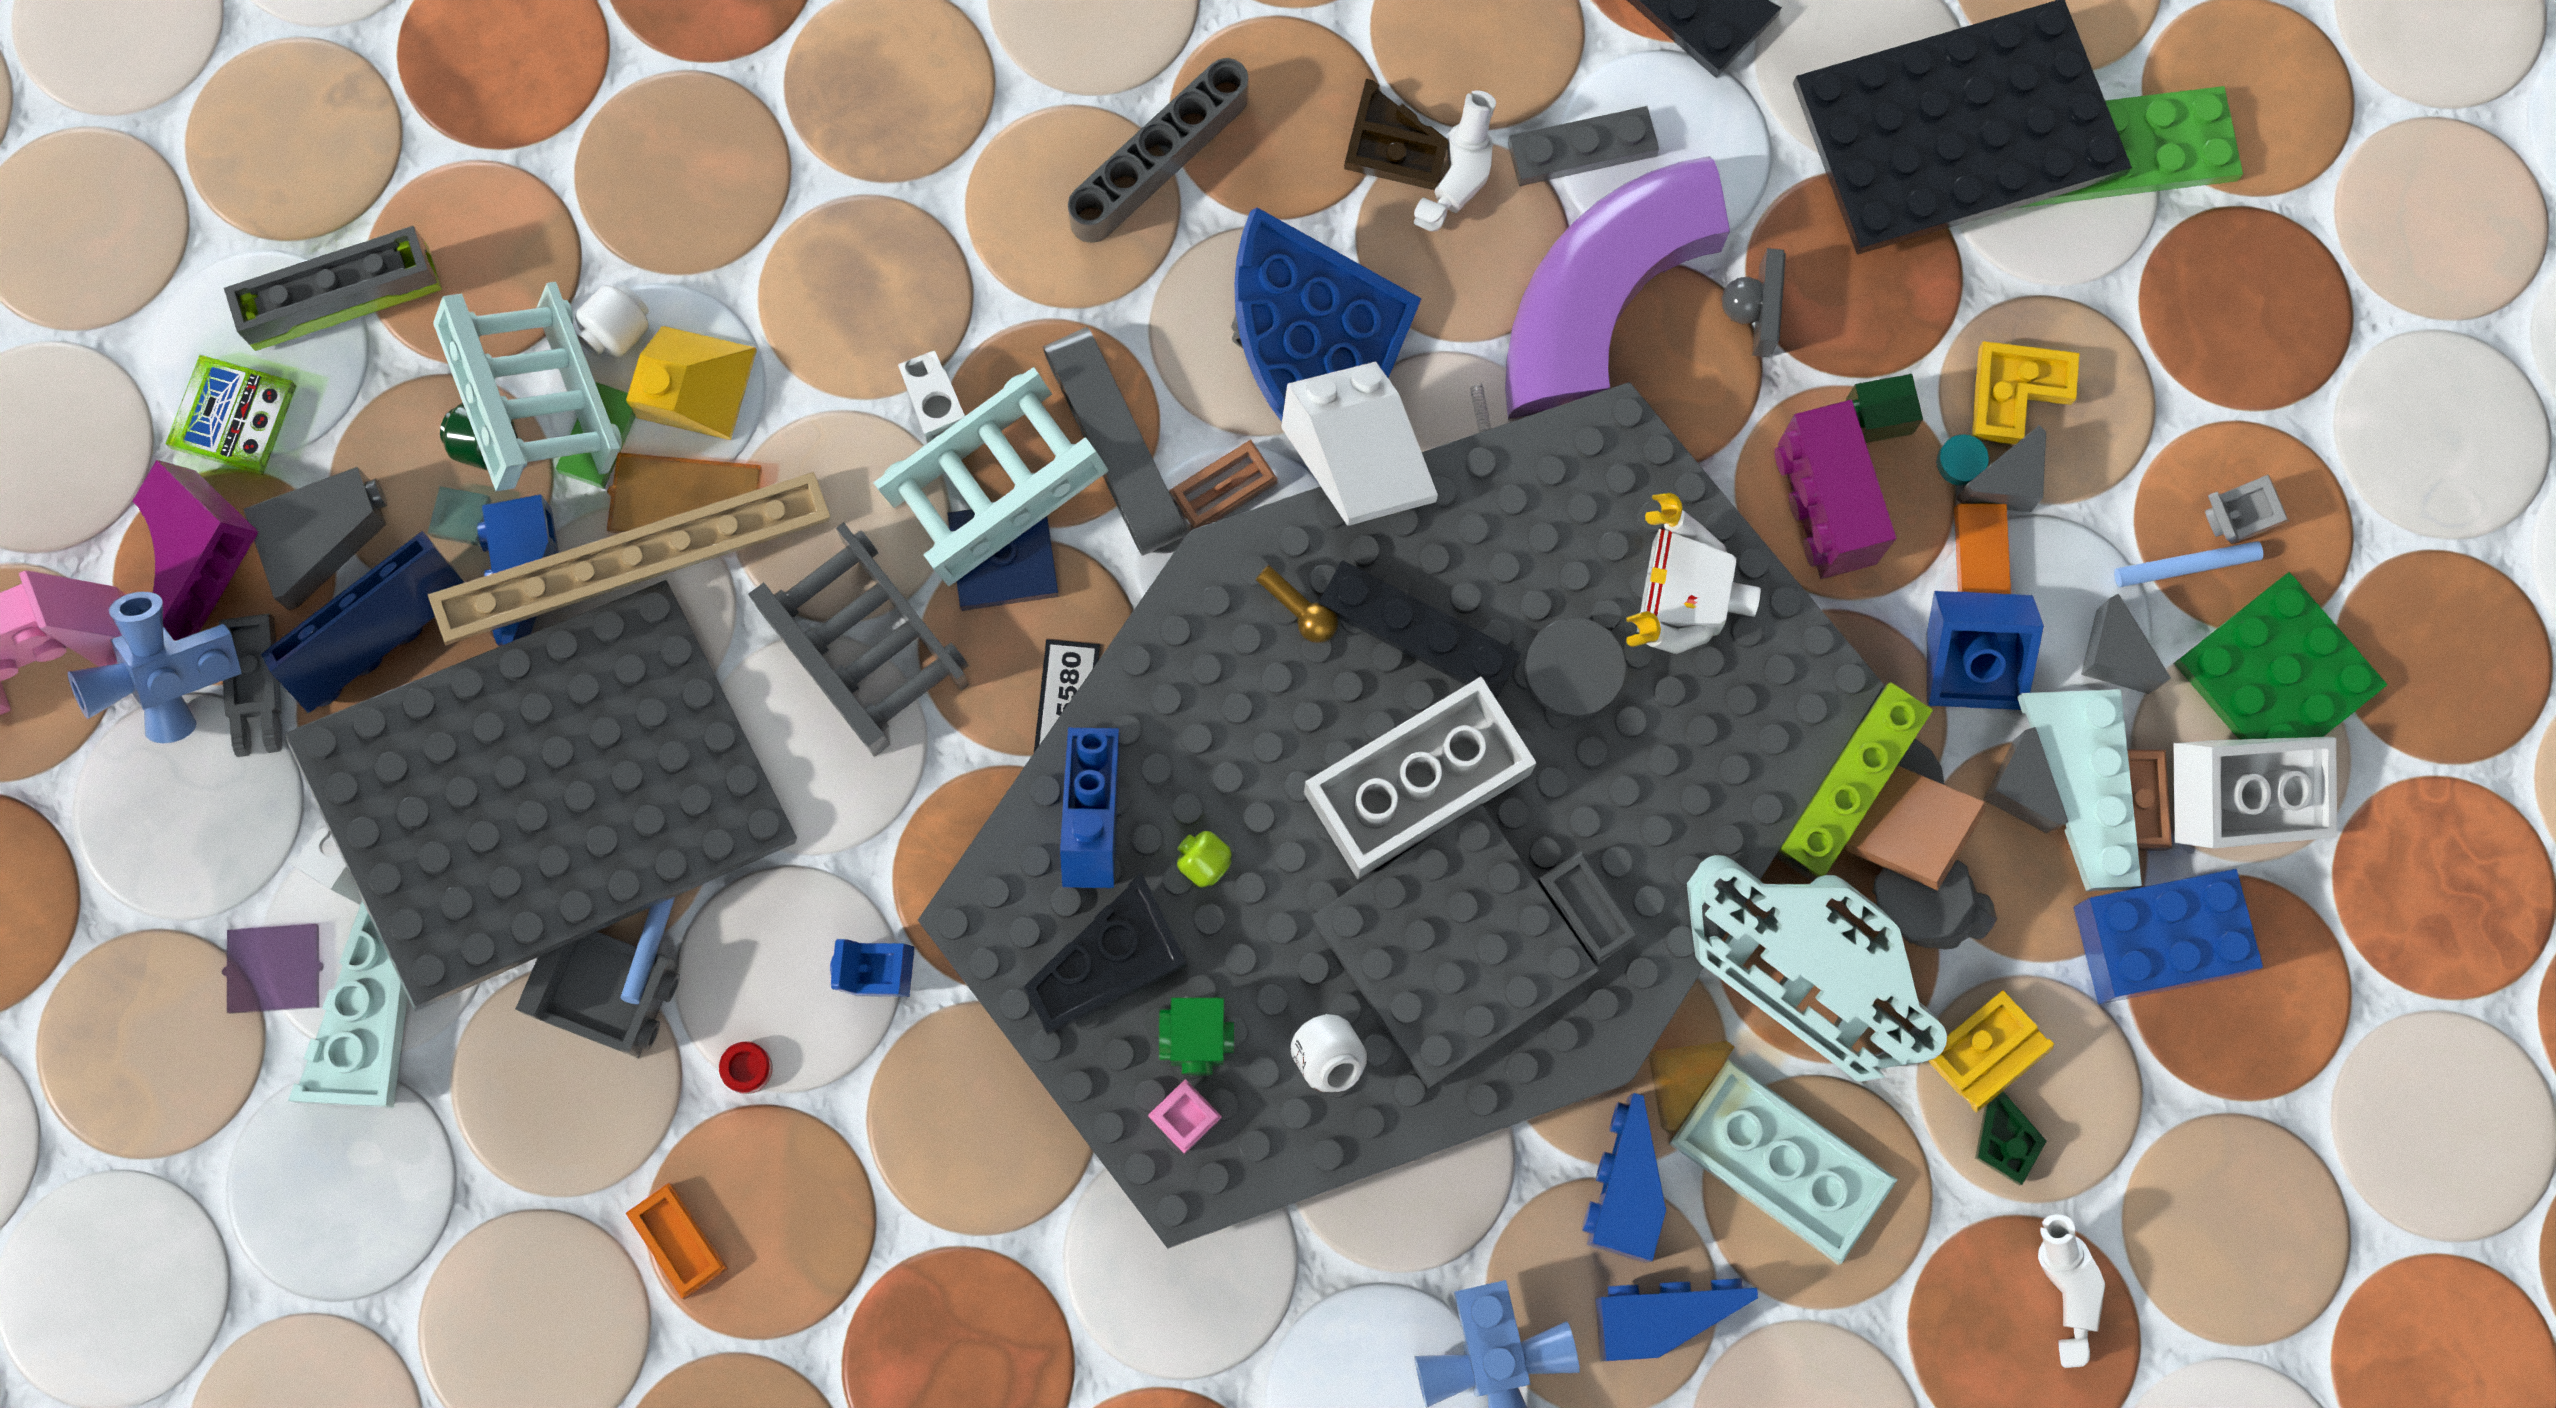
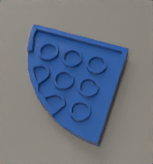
[1234,207,1421,422]

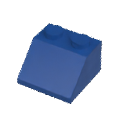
[1927,591,2044,710]

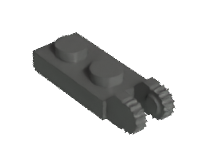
[219,613,283,757]

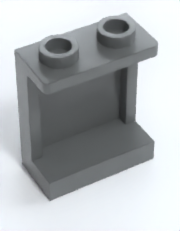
[515,931,680,1059]

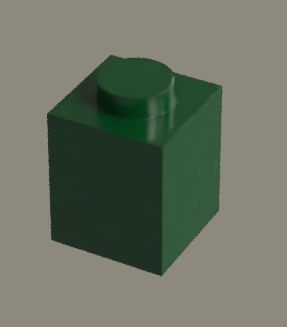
[1846,374,1923,443]

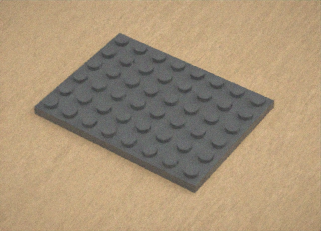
[285,580,797,1011]

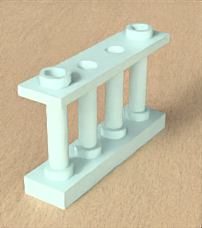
[433,282,622,491]
[873,367,1109,586]

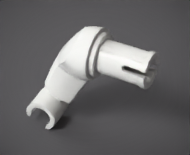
[1414,91,1496,232]
[2038,1214,2105,1368]

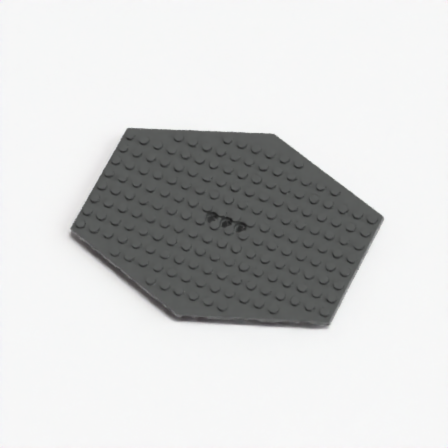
[918,382,1884,1249]

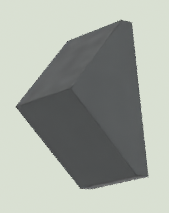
[1956,425,2046,512]
[2081,594,2171,694]
[1983,727,2068,833]

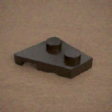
[1344,79,1449,190]

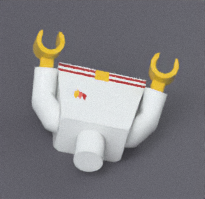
[1626,493,1761,654]

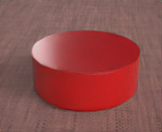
[719,1041,773,1094]

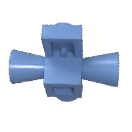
[68,592,242,743]
[1414,1280,1580,1408]

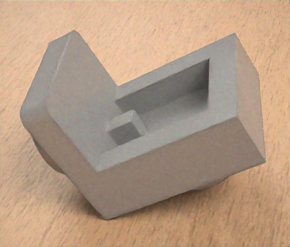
[2205,475,2289,545]

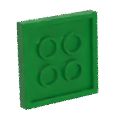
[2173,572,2388,739]

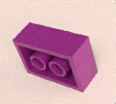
[1775,399,1897,579]

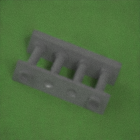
[748,522,969,757]

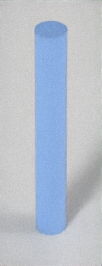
[2114,541,2263,587]
[620,897,675,1004]

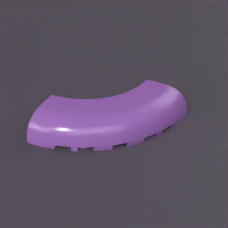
[1505,156,1730,419]

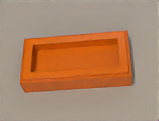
[1954,504,2011,594]
[626,1183,728,1299]

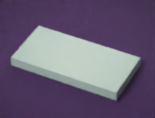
[1669,1059,1898,1265]

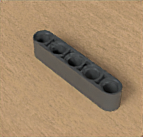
[1068,58,1249,243]
[1043,327,1187,556]

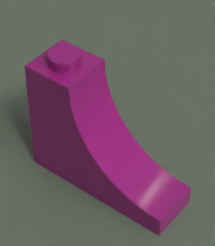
[133,460,259,641]

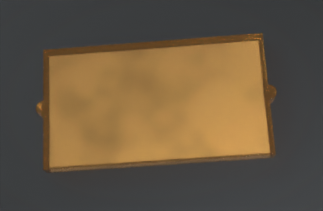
[606,452,762,533]

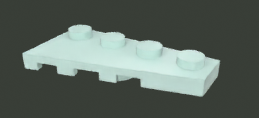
[2017,689,2142,891]
[288,901,408,1108]

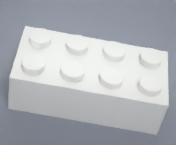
[1304,677,1536,879]

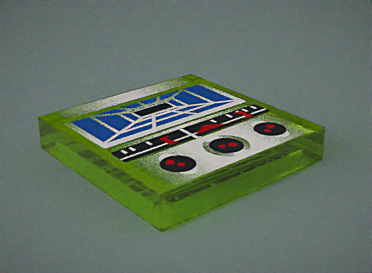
[165,355,297,475]

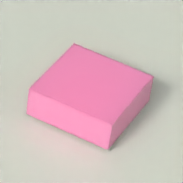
[1148,1079,1222,1155]

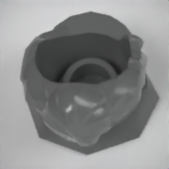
[1872,860,1997,950]

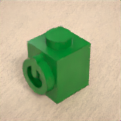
[1159,998,1234,1076]

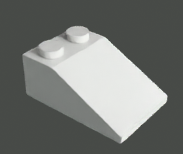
[1281,362,1438,526]
[2174,737,2337,849]

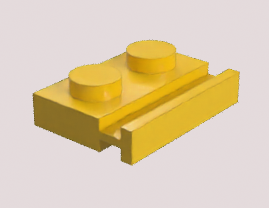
[1928,990,2055,1113]

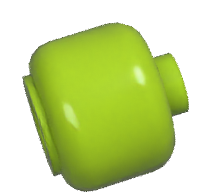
[1177,831,1232,887]

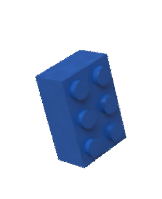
[2073,869,2263,1005]

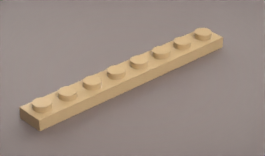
[428,471,831,645]

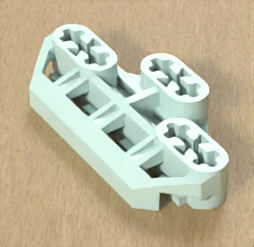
[1687,855,1947,1082]

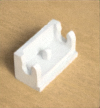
[288,826,362,905]

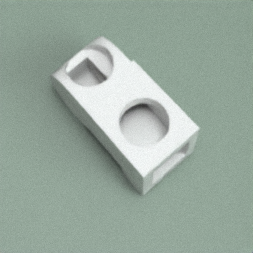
[898,350,965,443]

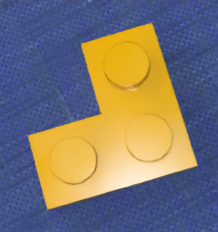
[1971,341,2080,444]

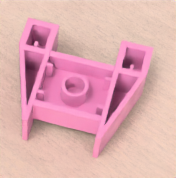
[0,570,127,715]

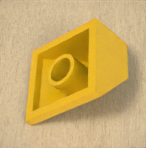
[626,326,757,440]

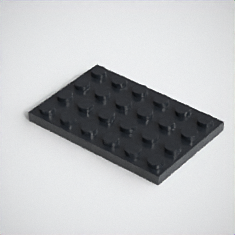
[1793,0,2132,255]

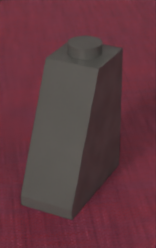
[243,467,387,611]

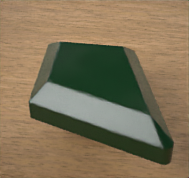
[1975,1091,2047,1186]

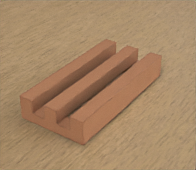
[1169,439,1278,530]

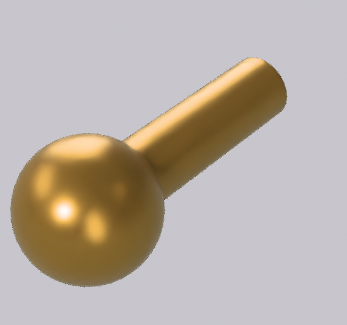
[1255,565,1338,643]

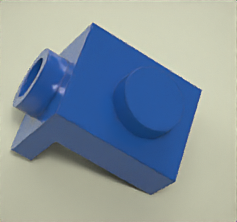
[830,939,915,997]

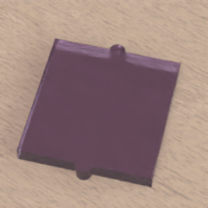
[222,924,324,1014]

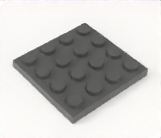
[1311,804,1599,1089]

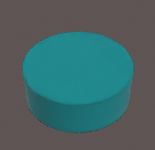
[1936,434,1989,486]

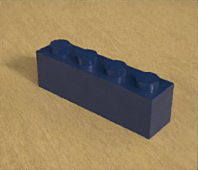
[261,531,465,714]

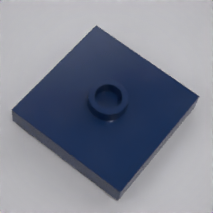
[947,509,1059,611]

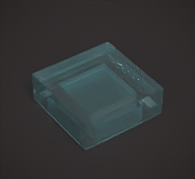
[428,486,492,546]

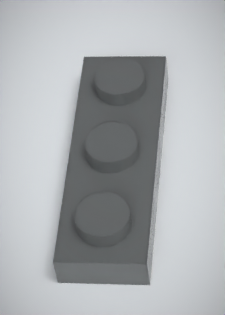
[1508,106,1659,186]

